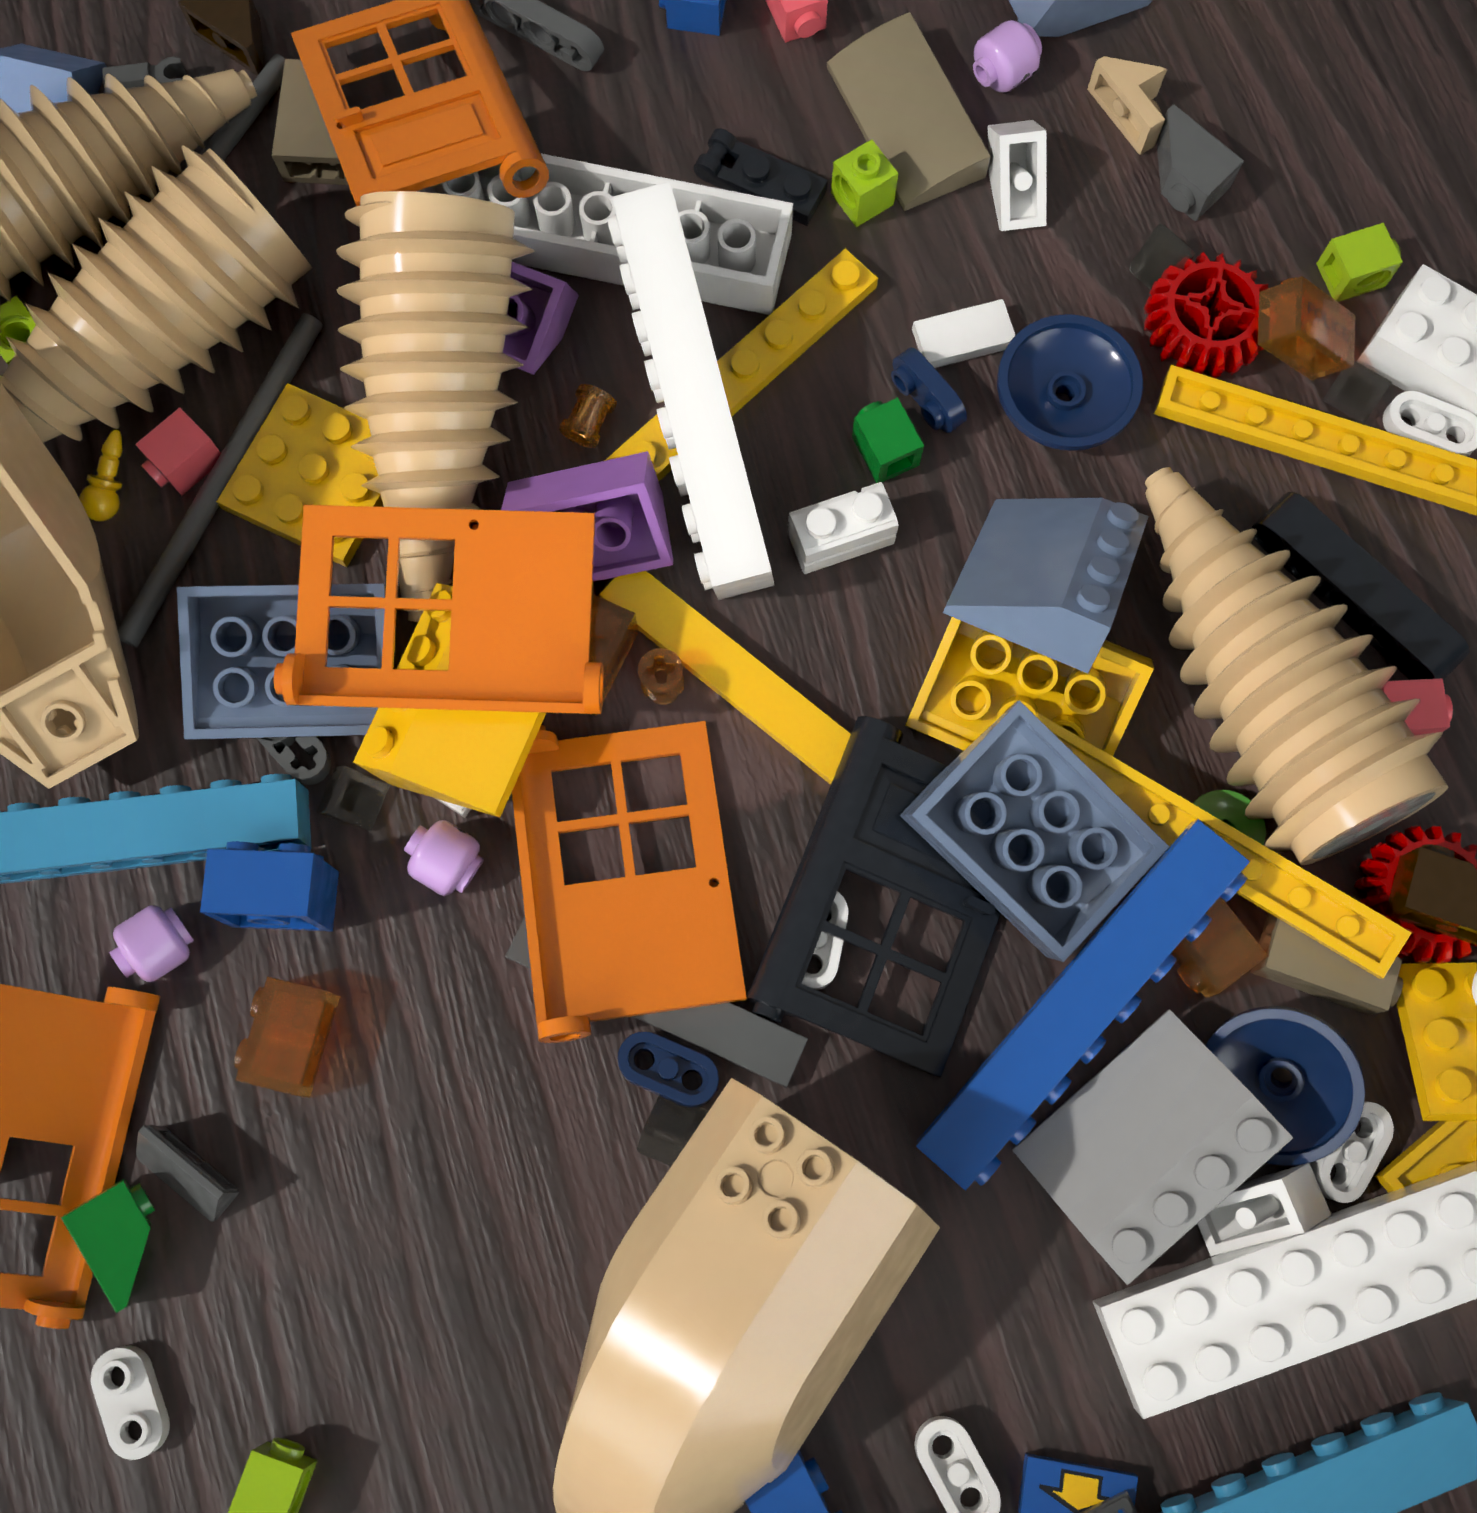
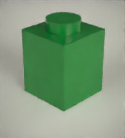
[852,397,924,483]

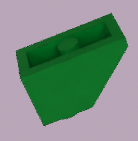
[61,1178,156,1313]

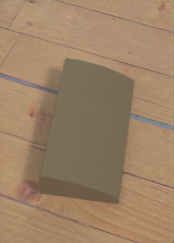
[827,12,991,211]

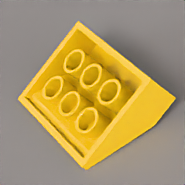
[353,583,546,818]
[905,617,1154,756]

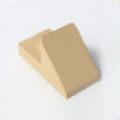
[1087,56,1167,155]

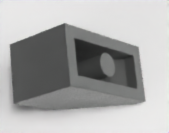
[1157,104,1244,222]

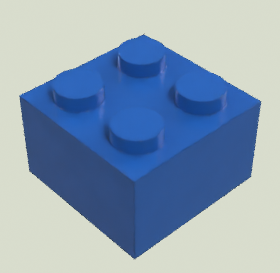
[200,841,339,931]

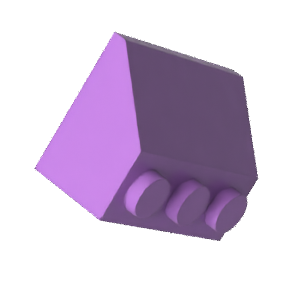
[503,262,579,375]
[501,451,673,582]

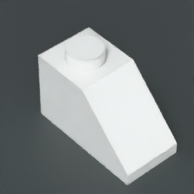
[988,120,1046,231]
[1197,1163,1331,1256]

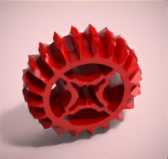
[1144,252,1275,378]
[1354,825,1477,964]

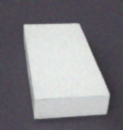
[912,299,1016,368]

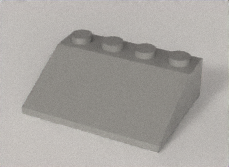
[1012,1009,1293,1285]

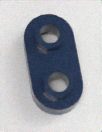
[891,347,967,433]
[618,1031,719,1108]

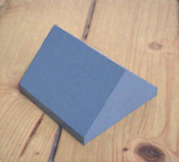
[0,44,107,113]

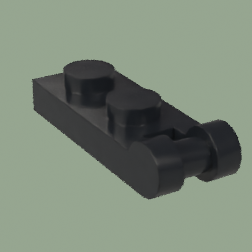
[693,128,828,226]

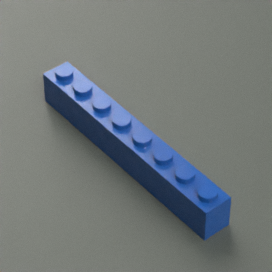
[916,819,1250,1191]

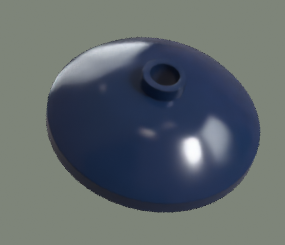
[997,314,1143,451]
[1205,1006,1365,1165]

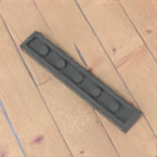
[505,916,808,1088]

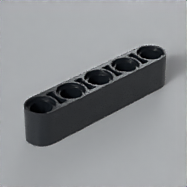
[1252,492,1470,681]

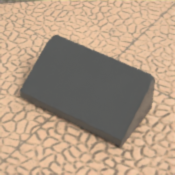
[136,1125,240,1222]

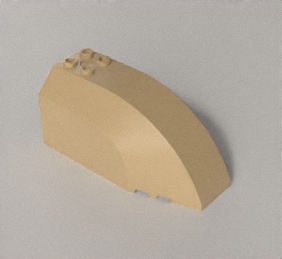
[0,382,139,789]
[553,1078,940,1513]

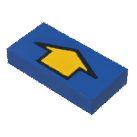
[1018,1453,1138,1513]

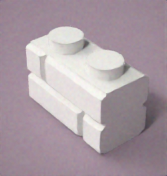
[788,482,899,574]

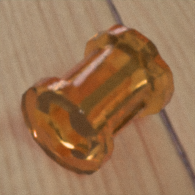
[559,384,617,448]
[638,648,684,705]

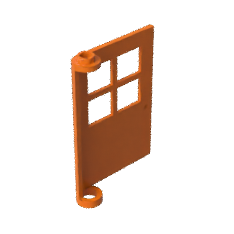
[291,0,549,206]
[274,505,604,714]
[512,721,747,1043]
[0,984,161,1329]

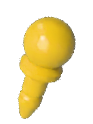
[79,429,123,521]

